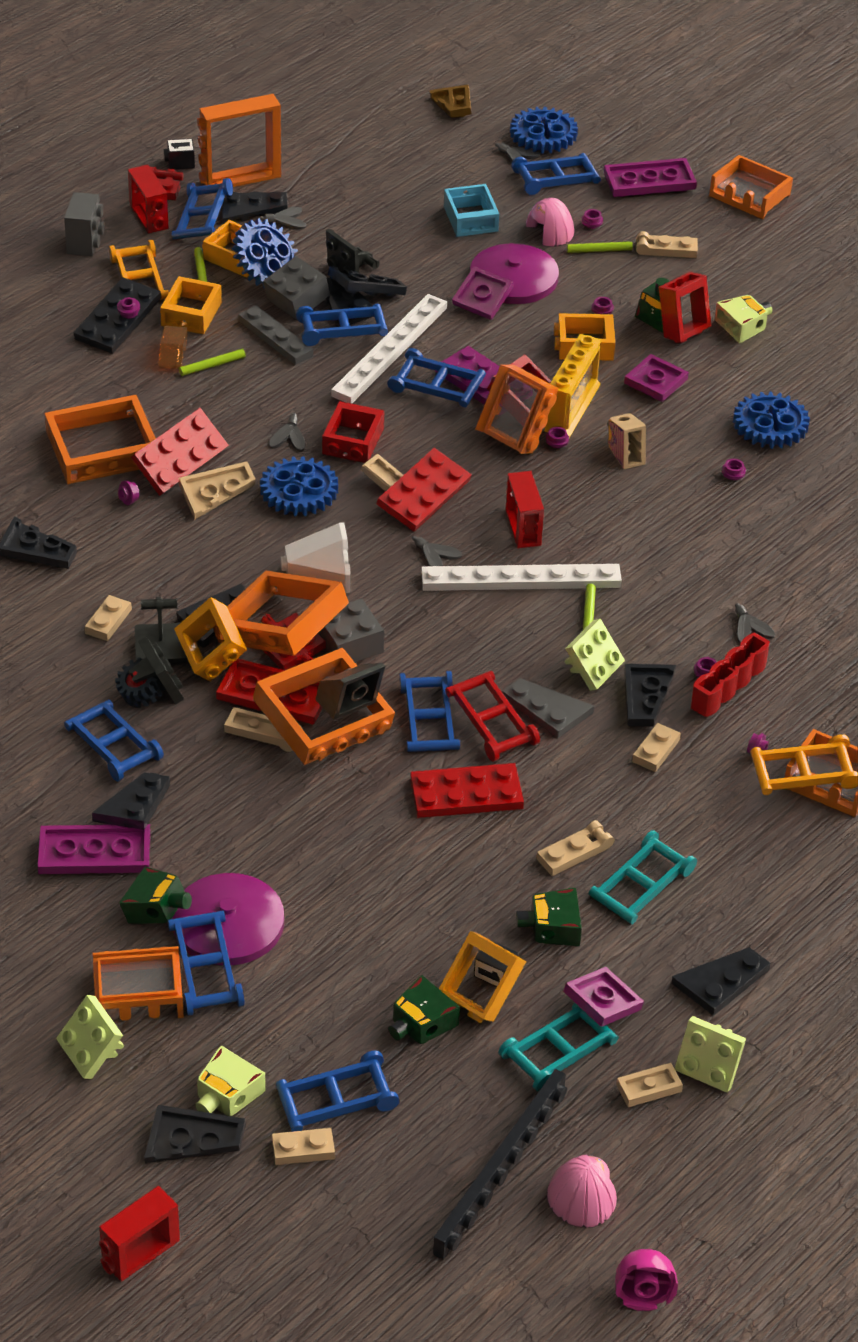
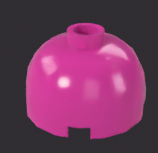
[615,1249,678,1311]

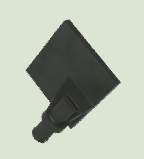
[326,229,380,274]
[135,596,187,663]

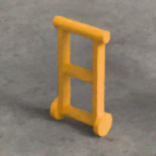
[109,240,169,300]
[750,734,858,795]

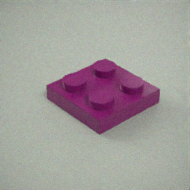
[452,266,514,320]
[624,354,689,402]
[563,967,644,1027]

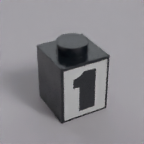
[163,139,195,170]
[474,940,518,987]

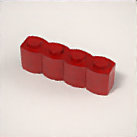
[691,633,770,717]

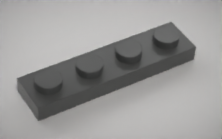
[238,306,313,365]

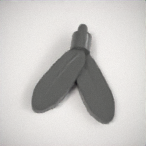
[495,143,540,161]
[259,207,306,229]
[269,413,306,451]
[412,536,462,567]
[735,603,775,643]

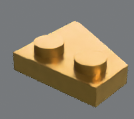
[429,84,472,118]

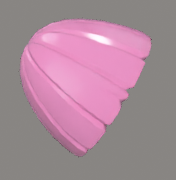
[526,198,574,247]
[547,1154,617,1228]

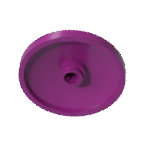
[470,243,559,304]
[172,873,284,965]

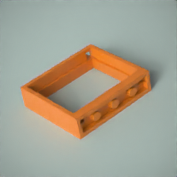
[197,94,281,187]
[44,395,156,484]
[213,571,349,656]
[253,648,395,765]

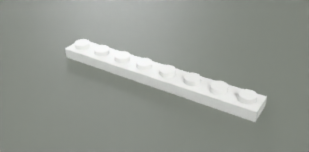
[331,294,447,404]
[421,564,622,591]

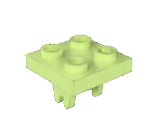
[565,619,625,691]
[56,995,124,1079]
[675,1016,746,1093]

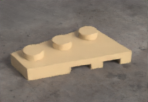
[179,461,255,520]

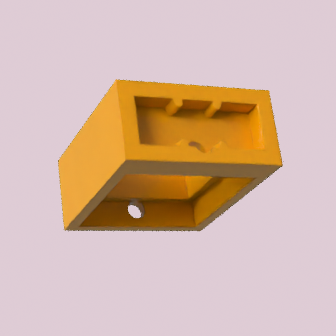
[202,220,249,278]
[160,276,222,334]
[554,313,615,361]
[174,597,247,681]
[439,931,527,1023]

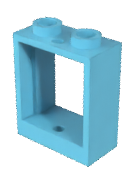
[444,184,499,237]

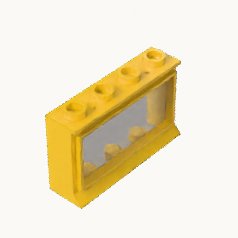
[545,334,602,438]

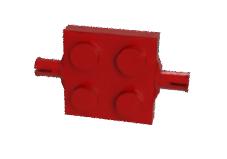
[261,612,326,670]

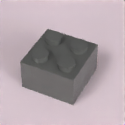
[64,192,105,256]
[263,256,330,320]
[318,598,384,662]

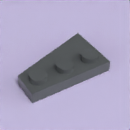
[502,678,594,738]

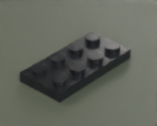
[73,277,162,354]

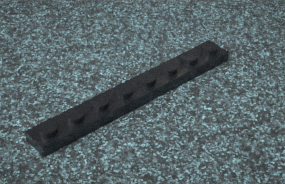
[433,1069,567,1260]

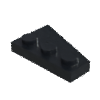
[326,277,373,327]
[92,772,170,830]
[671,947,771,1016]
[144,1105,246,1163]

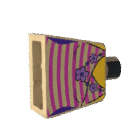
[607,413,646,469]

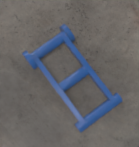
[511,153,601,195]
[171,178,233,240]
[296,304,388,346]
[387,348,486,407]
[399,671,460,752]
[64,699,164,782]
[168,910,244,1016]
[275,1051,400,1132]

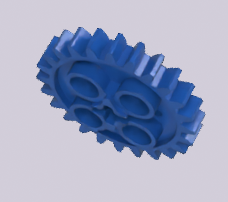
[510,107,578,153]
[232,218,298,289]
[733,392,810,449]
[260,456,338,516]

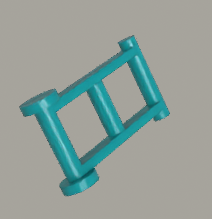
[588,830,697,924]
[498,1003,619,1092]

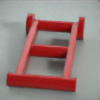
[445,671,540,762]

